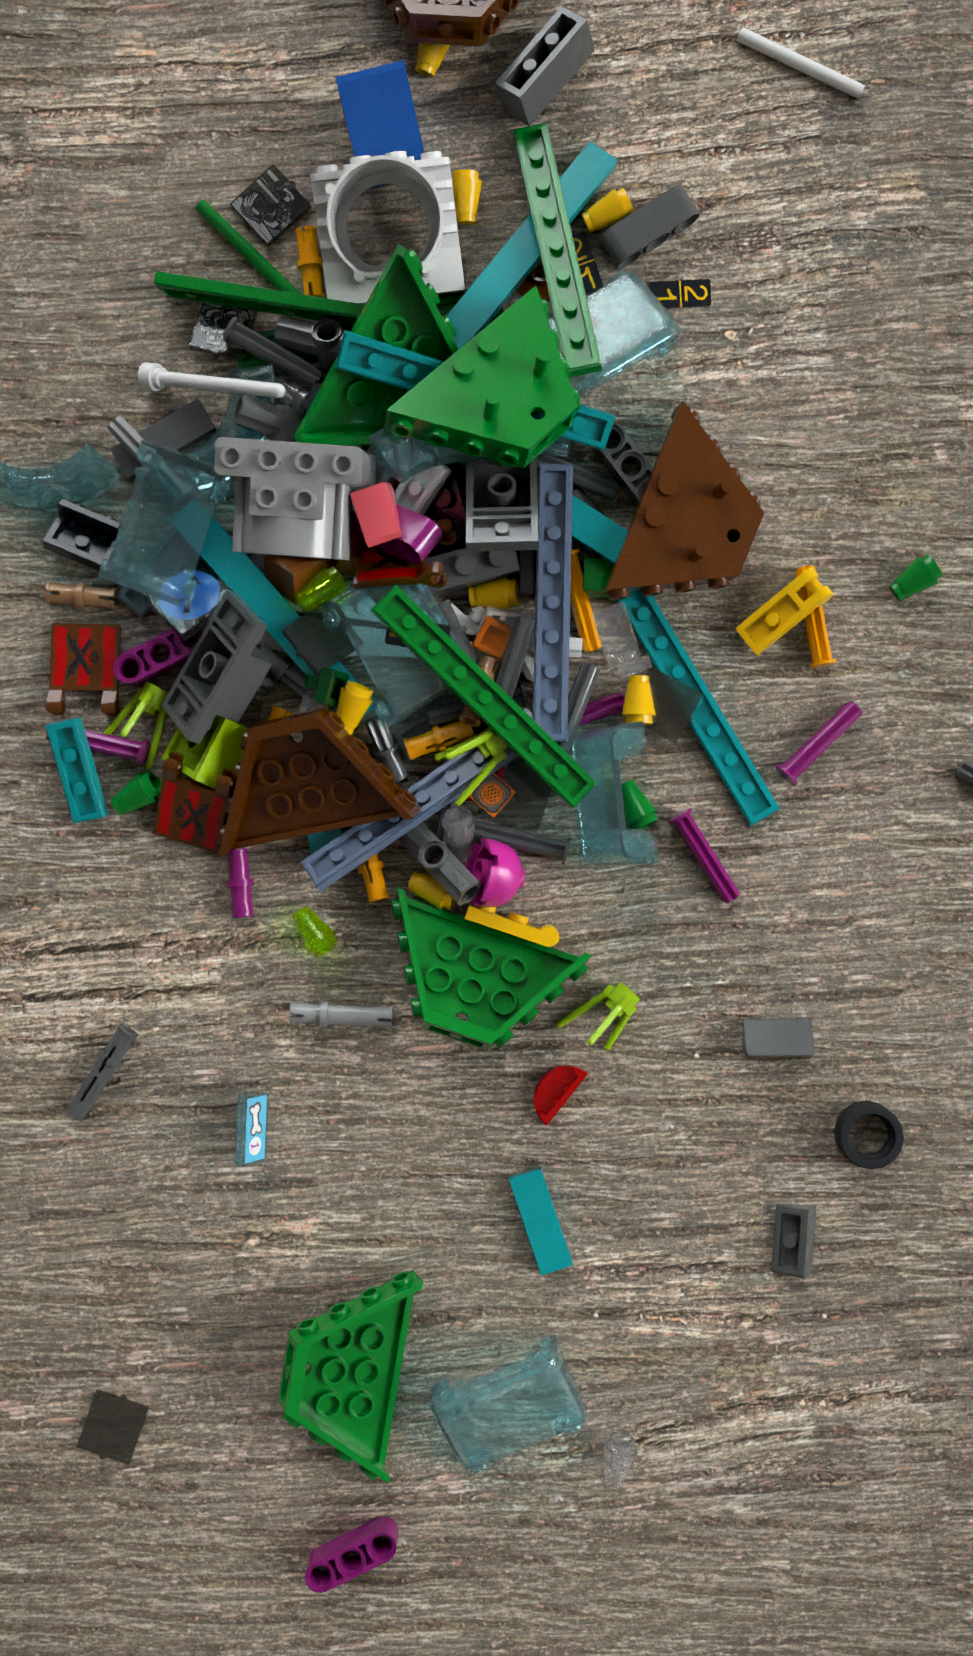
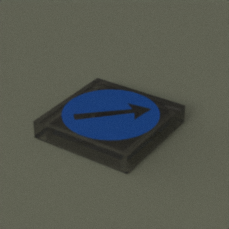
[143,557,235,641]

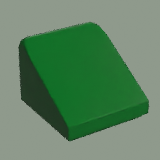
[583,558,614,598]

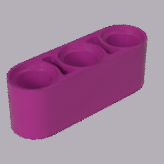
[351,504,443,564]
[113,622,205,686]
[305,1516,399,1593]

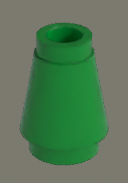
[888,554,943,602]
[111,771,162,815]
[616,779,658,832]

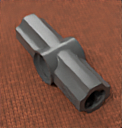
[274,316,351,366]
[232,394,306,442]
[398,822,482,906]

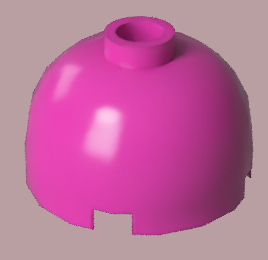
[466,838,525,908]

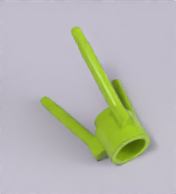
[103,681,168,770]
[434,727,508,806]
[556,982,640,1050]

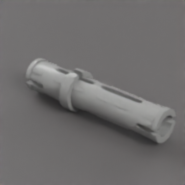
[289,1000,393,1028]

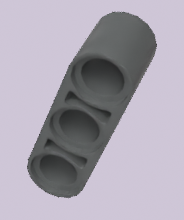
[599,184,700,270]
[593,423,653,508]

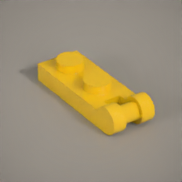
[735,567,834,656]
[465,904,559,947]

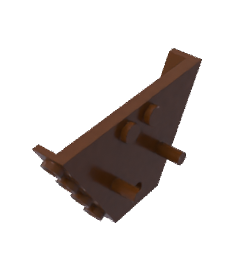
[380,0,520,46]
[598,401,764,600]
[217,708,420,857]

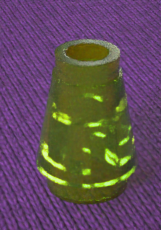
[295,566,348,613]
[291,906,338,958]

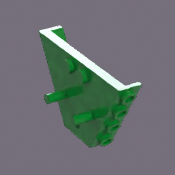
[293,244,460,449]
[385,286,580,468]
[391,888,592,1051]
[277,1270,423,1484]

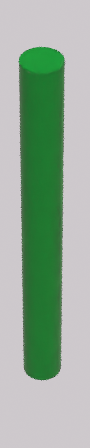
[195,199,301,294]

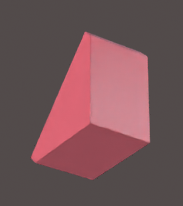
[350,482,402,548]

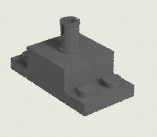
[466,455,539,552]
[161,590,274,744]

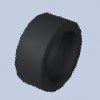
[834,1100,904,1170]

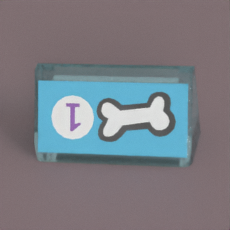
[235,1091,269,1166]

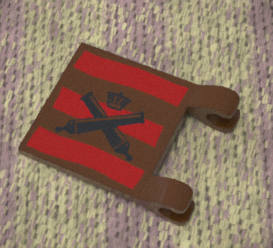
[353,519,457,589]
[46,623,121,716]
[153,751,235,853]

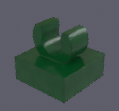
[304,667,350,707]

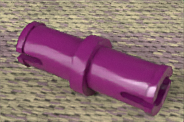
[226,849,254,918]

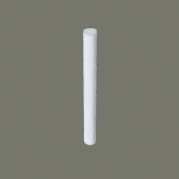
[736,27,865,99]

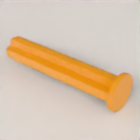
[570,549,601,652]
[796,565,837,668]

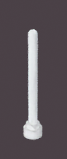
[138,362,286,398]

